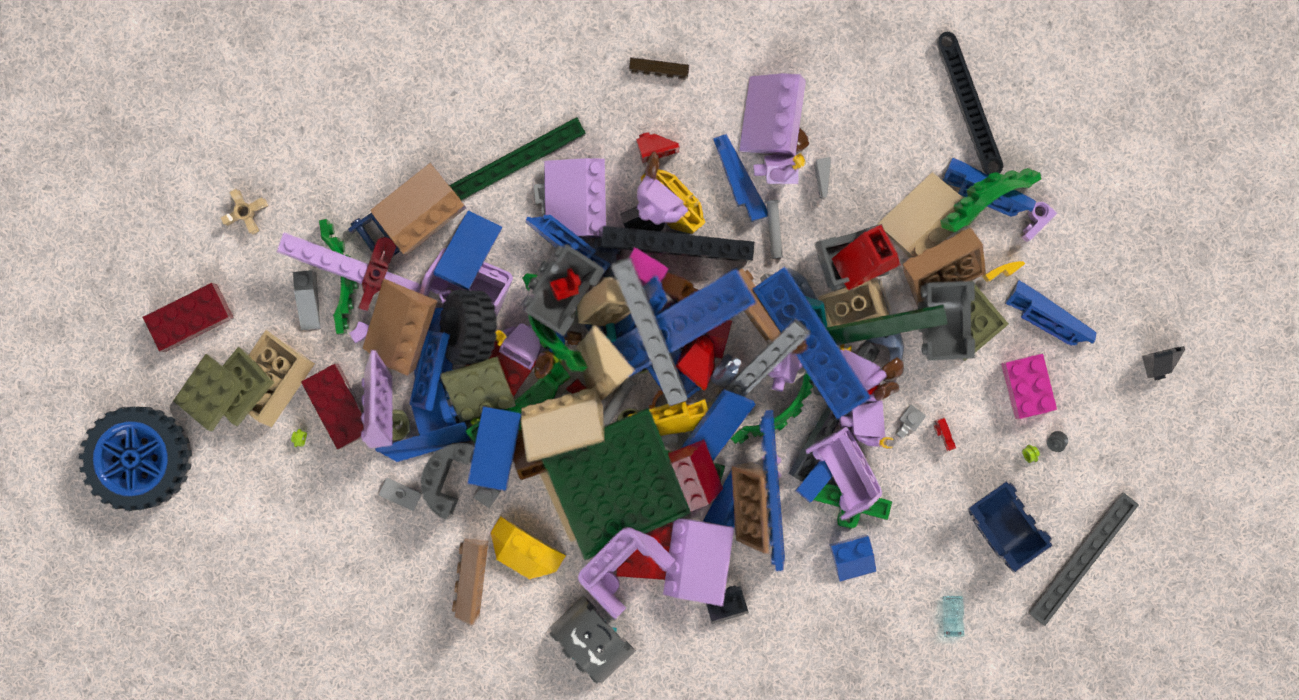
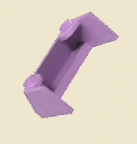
[420,248,513,315]
[806,427,882,520]
[578,528,675,619]

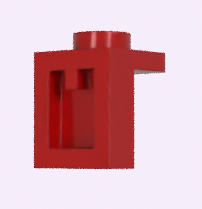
[550,268,581,301]

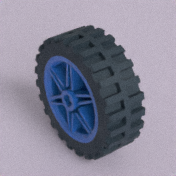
[78,406,192,511]

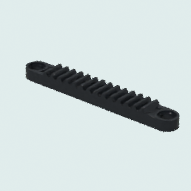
[936,31,1004,175]

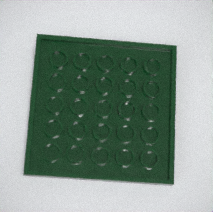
[541,408,691,560]

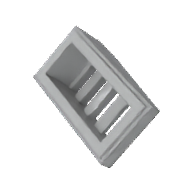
[814,157,831,199]

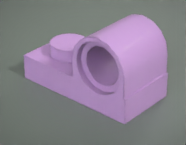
[1021,202,1057,242]

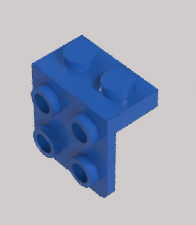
[411,383,457,435]

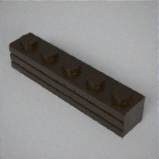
[629,57,689,80]

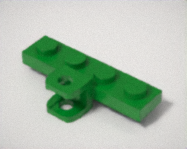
[813,484,892,529]

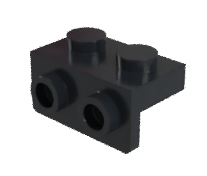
[706,586,749,624]

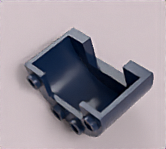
[968,481,1053,573]

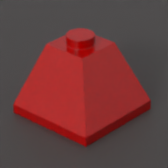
[636,132,680,163]
[676,334,715,390]

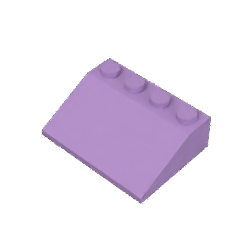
[739,73,806,156]
[544,158,606,238]
[361,350,392,448]
[663,518,734,606]

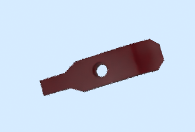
[358,237,396,312]

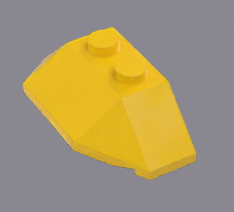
[640,169,706,234]
[491,516,566,580]

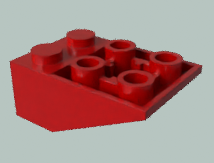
[831,225,901,291]

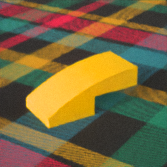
[982,261,1025,282]

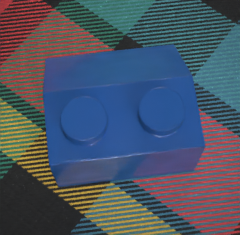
[829,534,876,582]

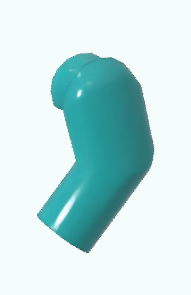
[605,323,617,343]

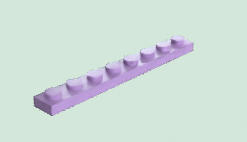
[276,233,430,297]

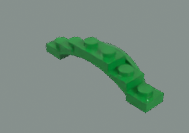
[940,168,1042,232]
[319,219,359,335]
[522,273,588,372]
[466,361,571,444]
[730,372,813,444]

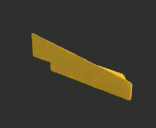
[628,399,708,436]

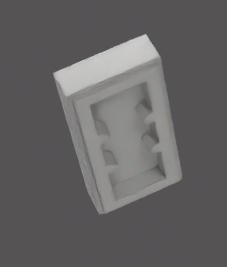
[379,477,422,511]

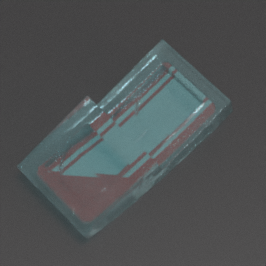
[943,596,965,637]

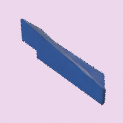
[713,134,768,223]
[942,158,1036,217]
[526,215,611,282]
[615,276,668,339]
[1006,280,1097,346]
[375,422,471,462]
[703,470,735,528]

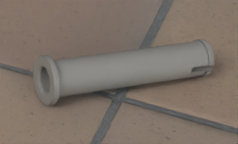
[765,200,783,259]
[603,378,636,427]

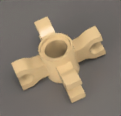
[221,189,268,234]

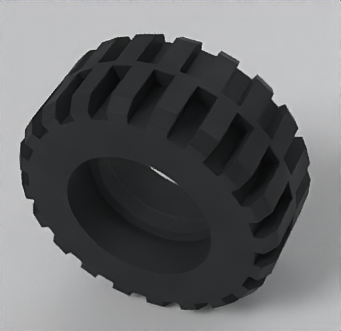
[439,290,497,365]

